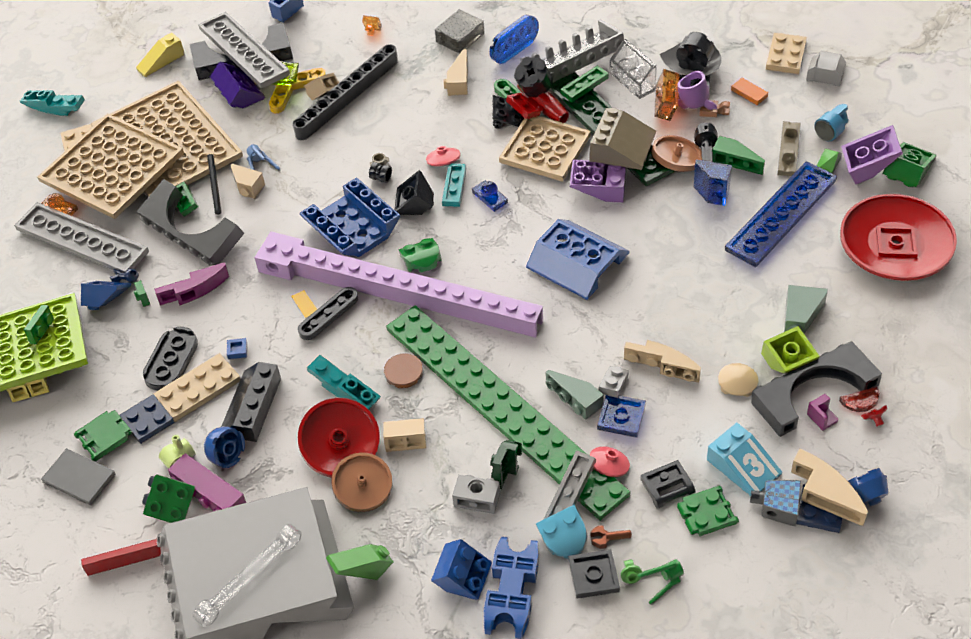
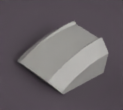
[806,51,846,86]

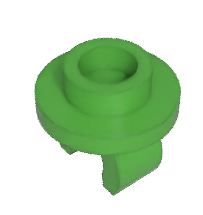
[620,559,642,584]

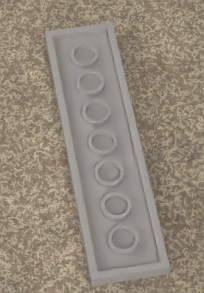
[198,12,290,88]
[14,202,149,272]

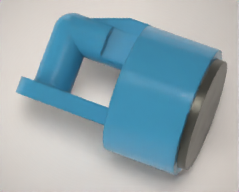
[814,104,849,141]

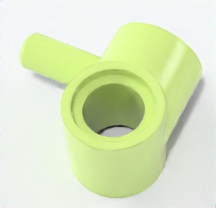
[159,435,196,469]

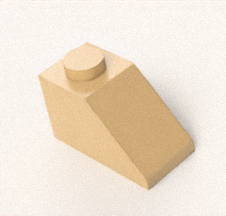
[304,73,339,101]
[231,164,265,199]

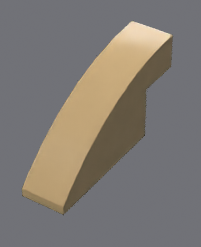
[791,449,868,526]

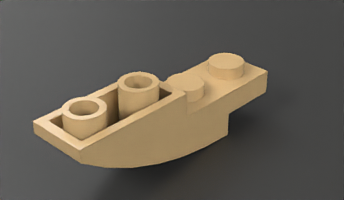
[624,340,701,383]

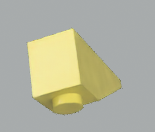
[136,33,185,77]

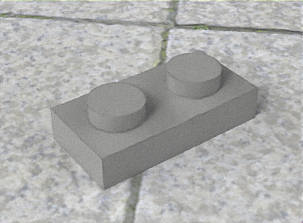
[599,366,629,398]

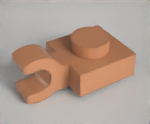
[700,100,730,117]

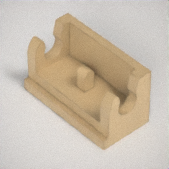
[383,418,426,452]

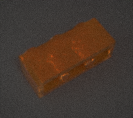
[654,69,679,121]

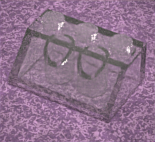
[609,39,657,99]

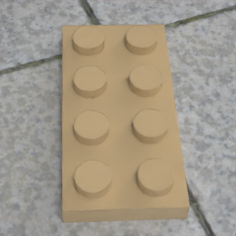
[153,353,241,422]

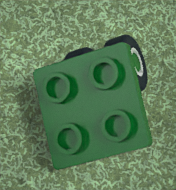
[142,474,195,523]

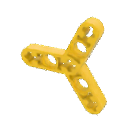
[269,68,326,114]

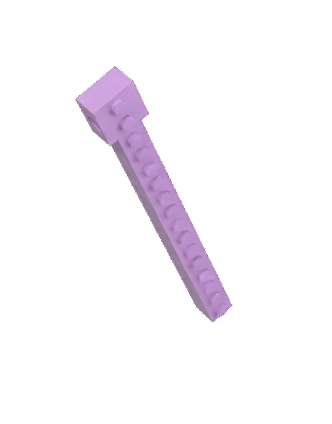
[254,232,544,338]

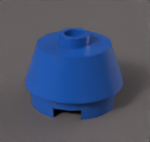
[848,468,889,506]

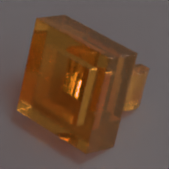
[362,15,382,36]

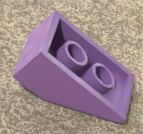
[841,125,903,184]

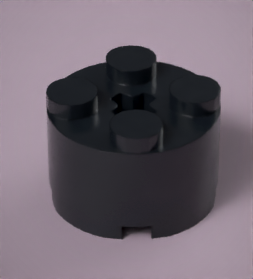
[676,32,715,72]
[514,57,553,97]

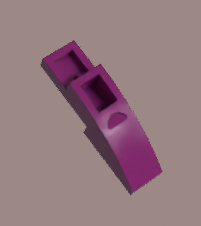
[154,262,229,306]

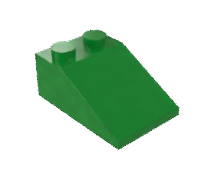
[882,142,937,187]

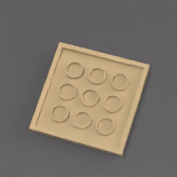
[499,116,591,182]

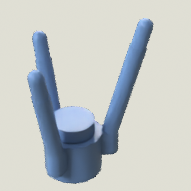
[246,144,280,170]

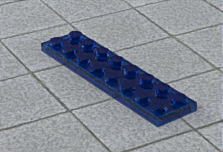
[724,161,837,267]

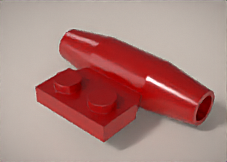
[506,84,569,123]

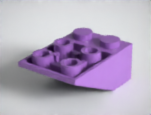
[570,160,626,203]

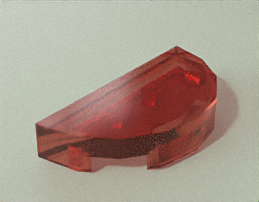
[839,387,880,412]

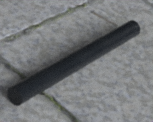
[207,154,222,215]

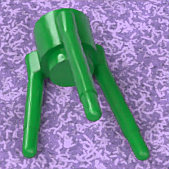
[638,559,684,604]

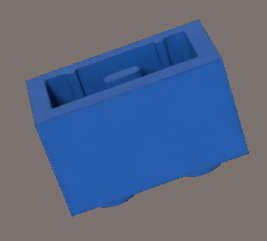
[431,539,492,600]

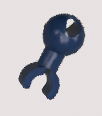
[110,269,139,283]

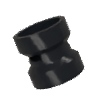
[369,162,392,183]

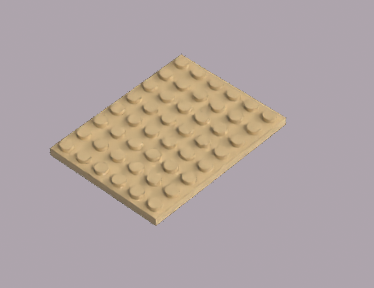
[91,80,243,197]

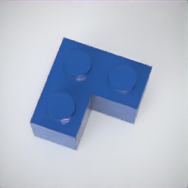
[268,0,304,23]

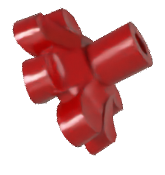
[861,405,888,426]

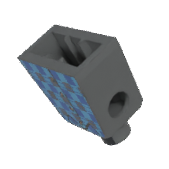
[750,480,801,526]

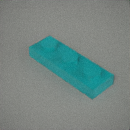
[442,164,466,207]

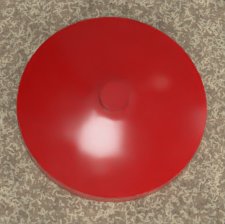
[298,398,380,478]

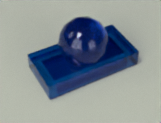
[472,180,508,212]

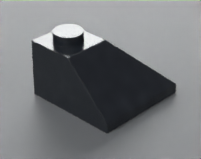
[394,170,434,215]

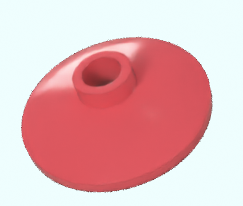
[426,146,460,166]
[590,446,630,477]

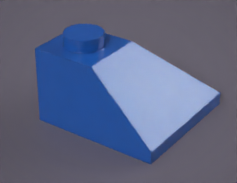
[81,281,131,310]

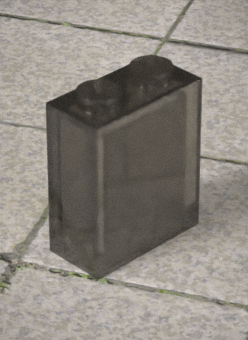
[434,9,485,54]

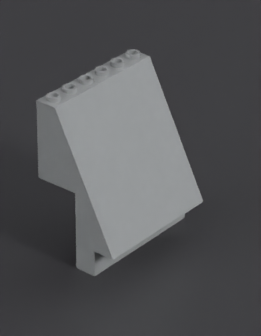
[157,487,354,639]

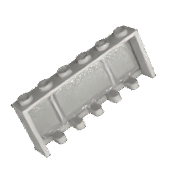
[520,19,625,82]

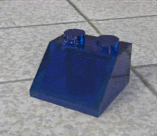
[694,159,732,206]

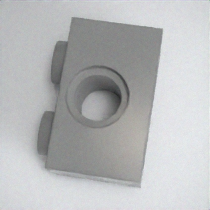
[452,475,500,514]

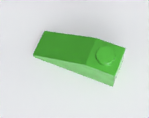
[326,544,393,580]

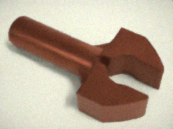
[590,525,632,549]

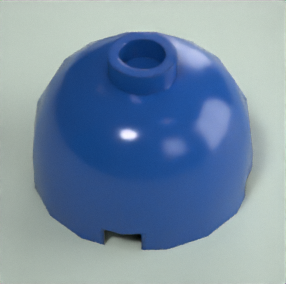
[204,426,245,468]

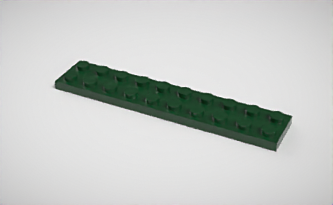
[549,72,675,187]

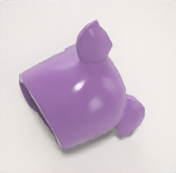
[676,71,717,110]

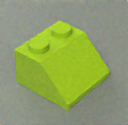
[761,326,820,374]

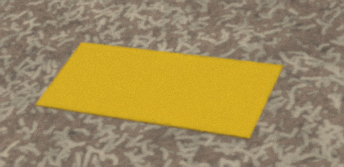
[291,290,317,318]

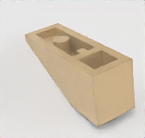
[443,49,468,96]

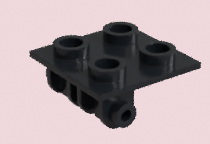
[492,95,524,129]

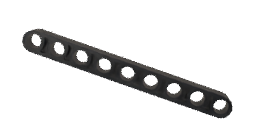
[292,44,398,140]

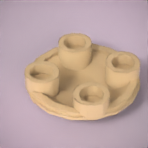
[718,363,758,397]

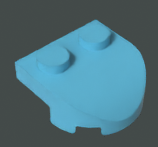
[536,505,587,559]

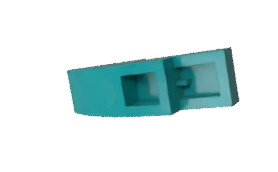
[20,90,85,116]
[307,355,381,410]

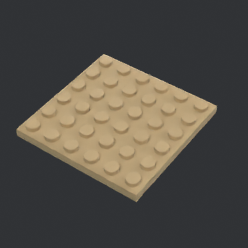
[37,113,184,219]

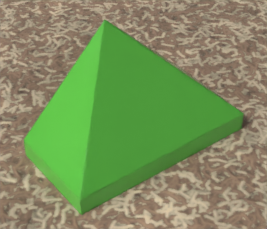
[813,149,842,179]

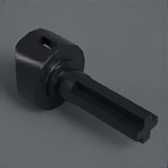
[694,122,718,169]

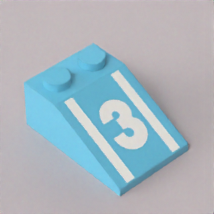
[707,422,782,496]

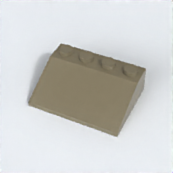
[589,108,656,170]

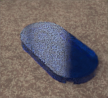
[489,14,539,64]

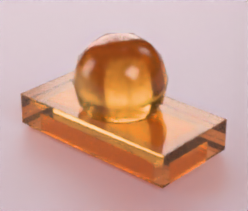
[41,193,78,216]

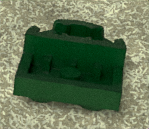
[490,440,522,490]

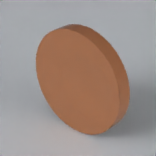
[651,135,702,172]
[332,453,392,512]

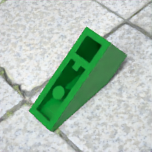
[712,136,765,175]

